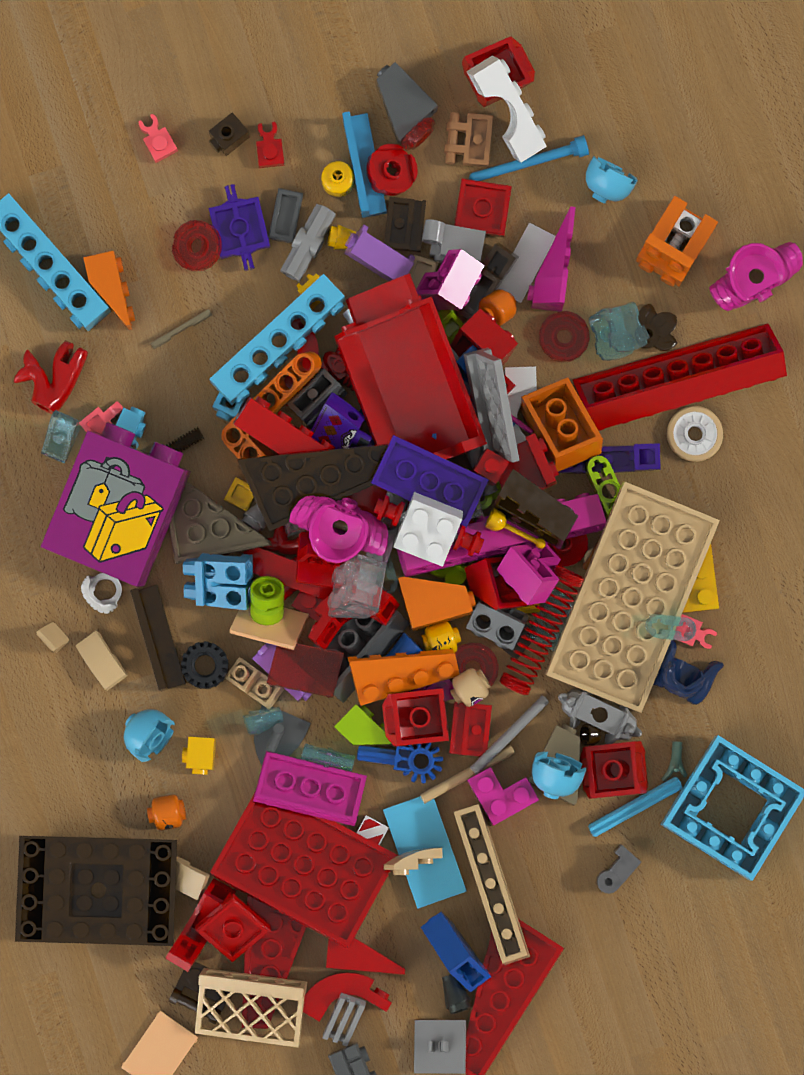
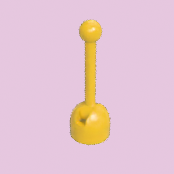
[485,508,546,549]

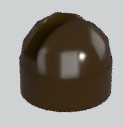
[580,724,602,745]

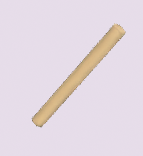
[420,745,515,804]

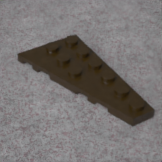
[237,444,389,531]

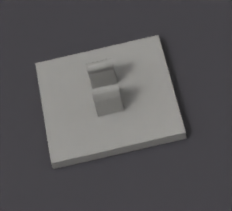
[414,1020,466,1074]

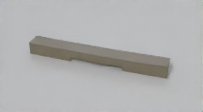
[151,309,212,349]

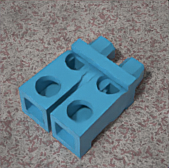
[183,553,253,610]

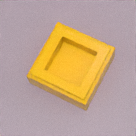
[224,477,254,512]

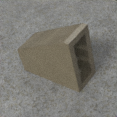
[528,724,580,806]

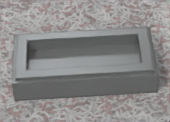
[268,188,304,244]

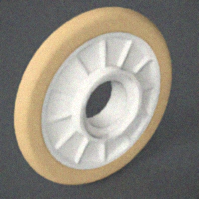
[667,406,723,462]

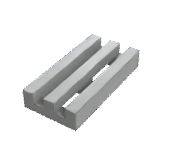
[323,993,366,1046]

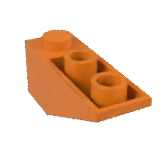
[83,251,135,330]

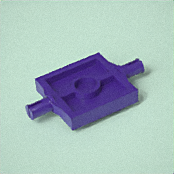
[209,184,270,271]

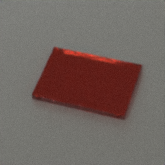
[267,643,344,698]

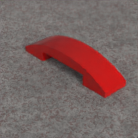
[243,548,338,600]

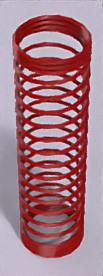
[499,565,584,695]

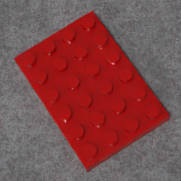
[210,793,399,949]

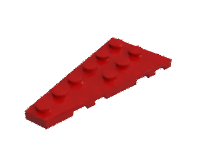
[466,919,565,1075]

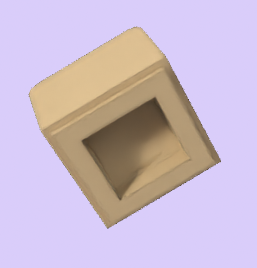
[36,622,69,653]

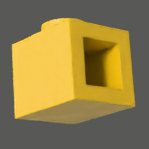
[182,737,216,775]

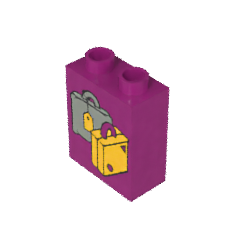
[41,422,191,587]

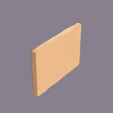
[230,607,309,650]
[121,1010,198,1075]

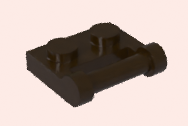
[168,961,229,1024]

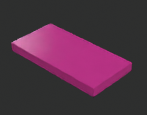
[253,751,367,826]

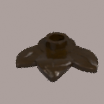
[633,304,677,351]

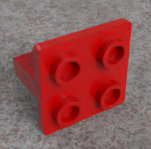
[296,532,357,590]

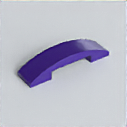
[558,443,661,474]

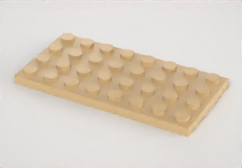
[545,481,720,713]

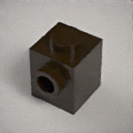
[209,112,250,156]

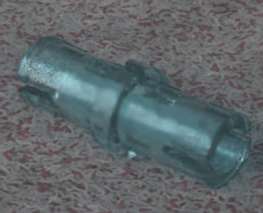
[301,743,355,772]

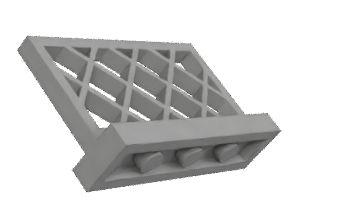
[464,348,519,463]

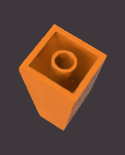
[398,577,476,632]

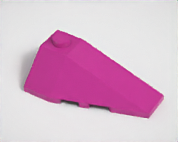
[527,207,576,312]

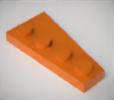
[348,649,460,706]

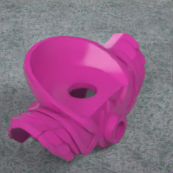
[709,242,803,311]
[289,496,388,563]

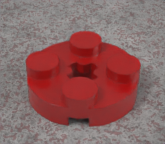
[366,144,418,196]

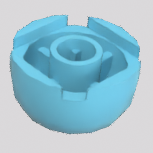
[585,156,638,203]
[124,709,175,762]
[532,752,586,799]

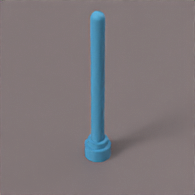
[469,135,589,181]

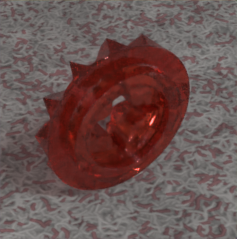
[402,117,435,151]

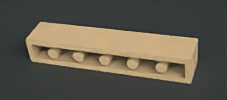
[454,804,530,965]

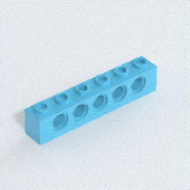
[0,193,111,331]
[210,274,345,405]

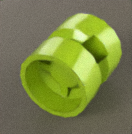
[250,576,284,626]

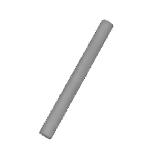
[470,695,549,774]

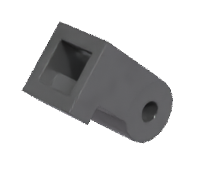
[596,844,641,894]

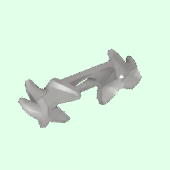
[558,689,642,744]

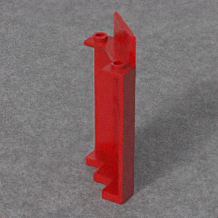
[334,273,487,460]

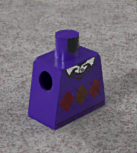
[311,392,372,449]

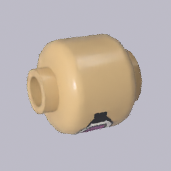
[450,668,491,707]

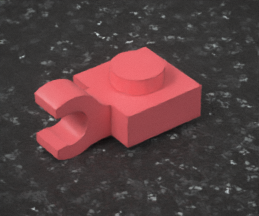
[79,401,123,434]

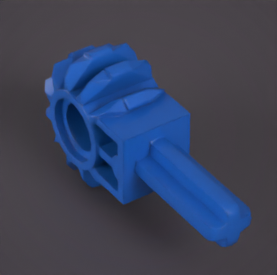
[357,743,443,784]

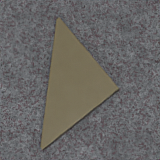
[169,482,272,564]

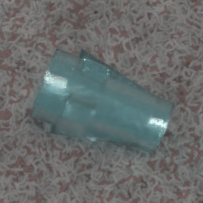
[243,707,284,736]

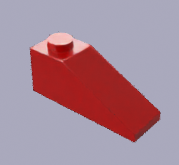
[326,937,405,975]

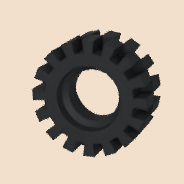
[181,641,229,689]

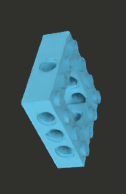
[660,735,804,881]

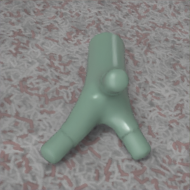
[661,741,688,781]

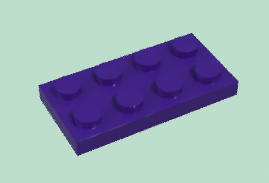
[371,435,489,528]

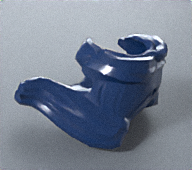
[653,638,724,705]

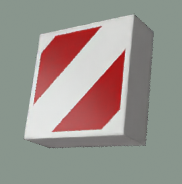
[357,815,389,845]

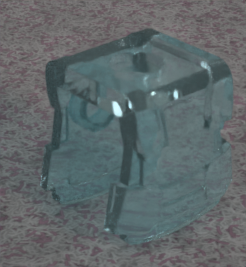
[588,302,650,361]

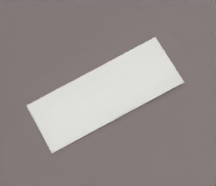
[497,223,556,303]

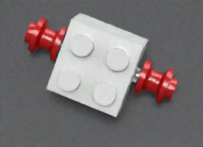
[373,492,484,567]

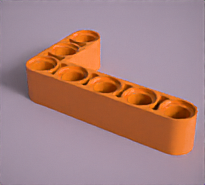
[221,351,322,459]

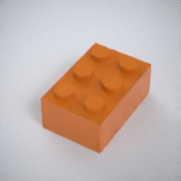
[521,377,603,472]

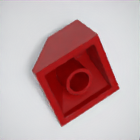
[464,557,534,610]

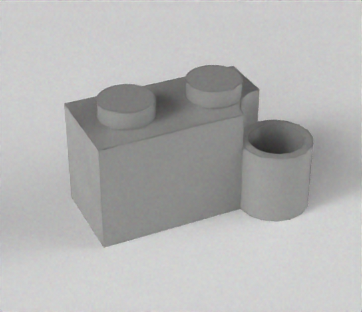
[422,219,486,263]

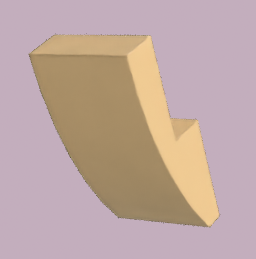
[75,631,128,691]
[225,657,284,710]
[384,848,442,875]
[176,857,210,900]

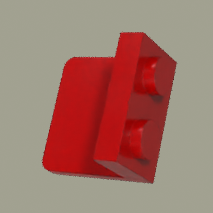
[499,433,559,490]

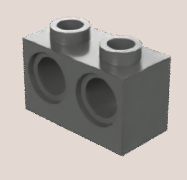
[466,599,530,650]

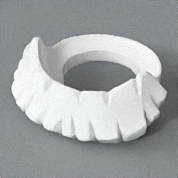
[81,573,122,614]

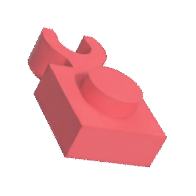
[138,114,178,163]
[672,614,717,649]

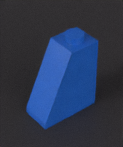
[421,912,491,992]

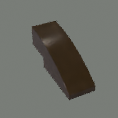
[455,243,519,320]

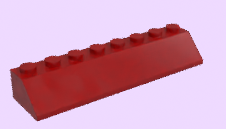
[573,323,787,431]

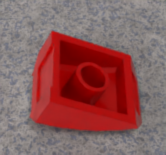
[462,36,535,107]
[382,688,449,746]
[580,741,649,799]

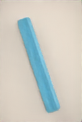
[588,777,683,837]

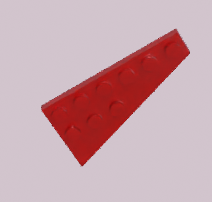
[242,895,306,1029]

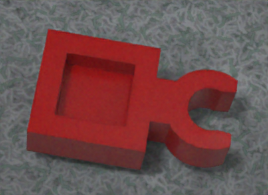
[256,122,285,168]

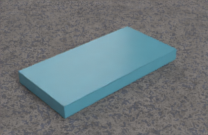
[383,797,467,909]

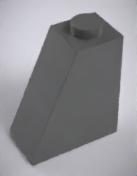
[377,62,438,146]

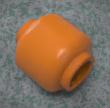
[479,289,517,326]
[147,794,186,831]

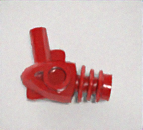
[321,347,355,391]

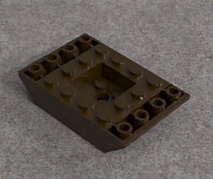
[15,836,177,946]

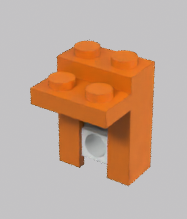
[636,196,718,287]

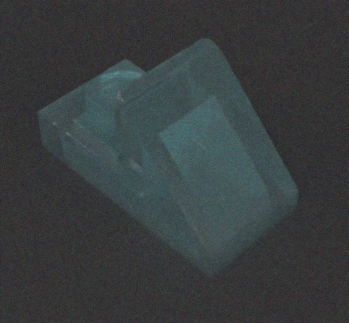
[41,410,80,463]

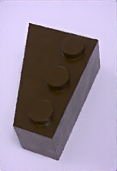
[492,469,578,549]

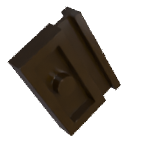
[384,197,426,253]

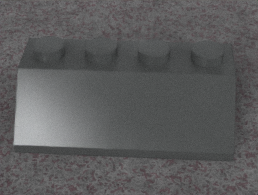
[297,610,410,703]

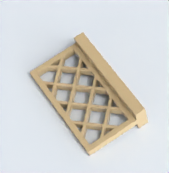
[195,968,307,1048]

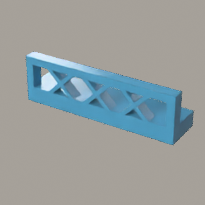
[342,111,387,218]

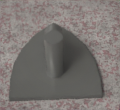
[254,705,311,765]

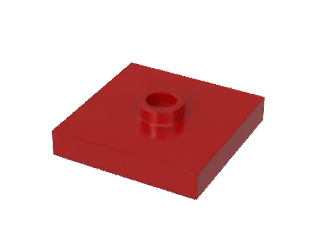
[454,178,512,237]
[195,894,270,962]

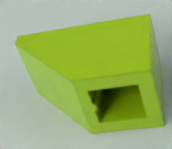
[334,704,391,746]

